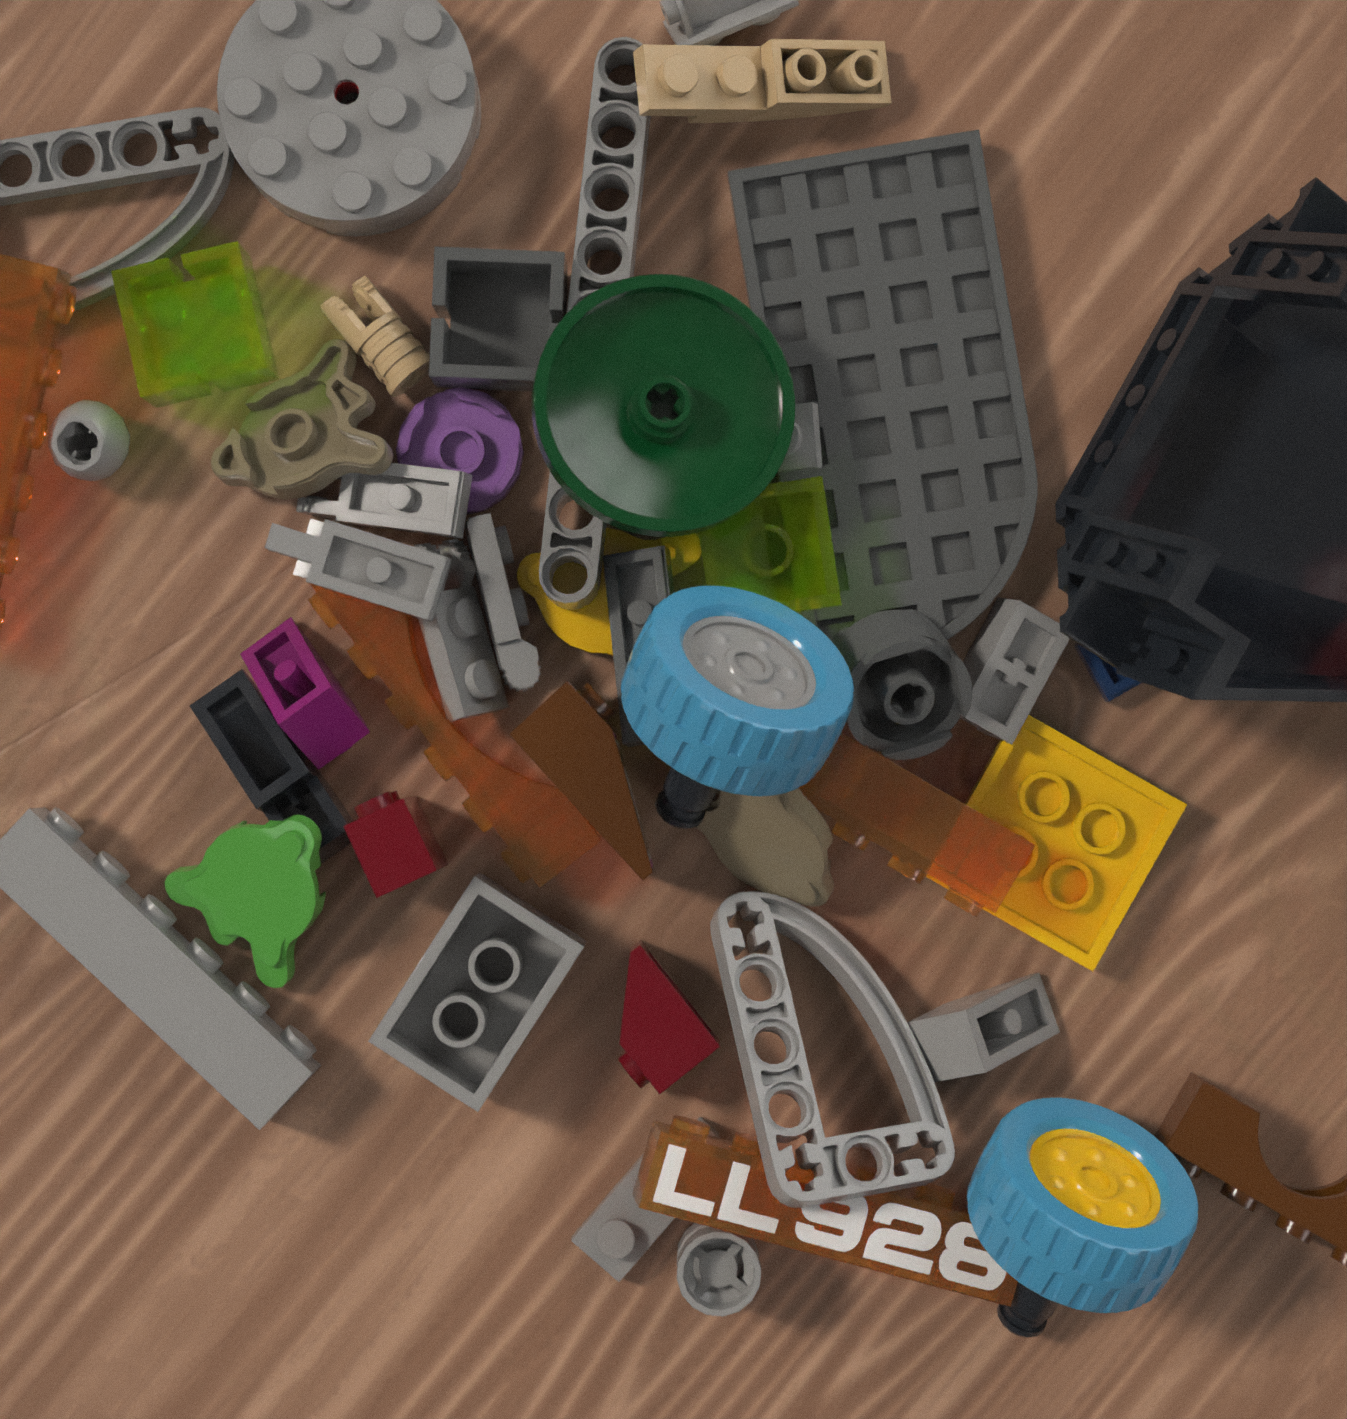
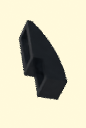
[190,669,353,864]

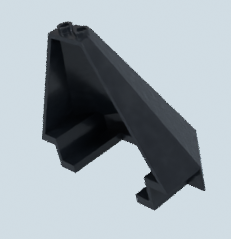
[1055,177,1347,702]

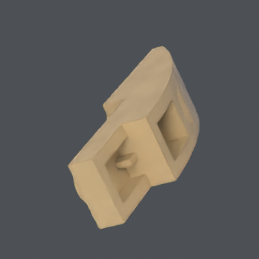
[633,39,891,123]

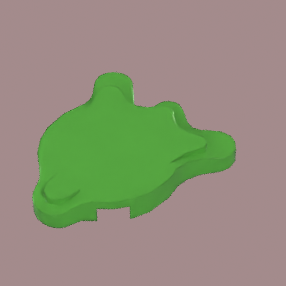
[165,815,326,988]

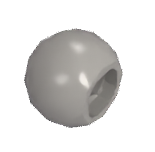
[48,400,130,481]

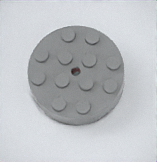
[217,0,481,237]

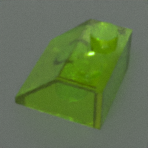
[699,476,842,613]

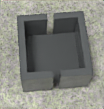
[429,246,568,392]

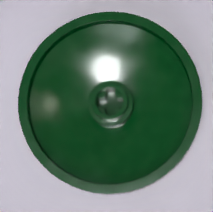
[531,274,795,537]

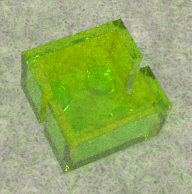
[111,241,279,408]

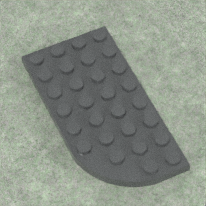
[727,129,1038,641]

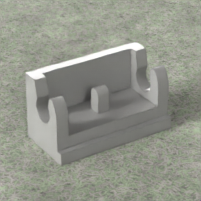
[959,597,1070,744]

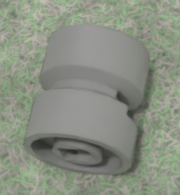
[676,1215,761,1317]

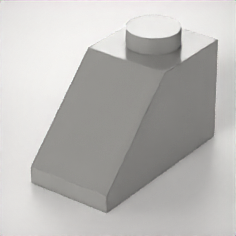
[907,973,1060,1082]

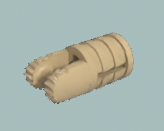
[320,276,430,397]

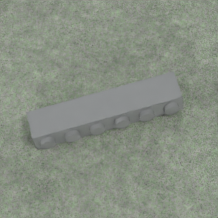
[0,807,321,1130]

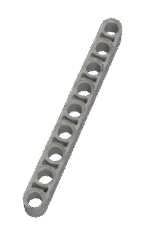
[539,37,651,610]

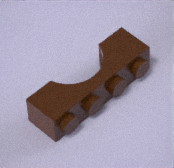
[1155,1072,1347,1267]

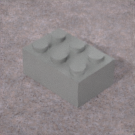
[368,873,587,1112]

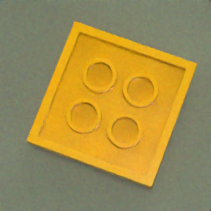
[923,715,1187,972]

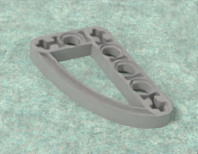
[0,107,234,333]
[710,891,955,1208]

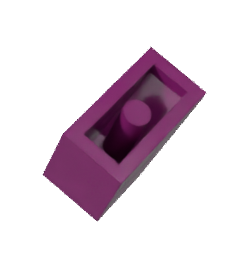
[240,617,370,770]

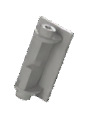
[659,0,799,46]

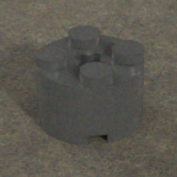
[832,609,972,760]

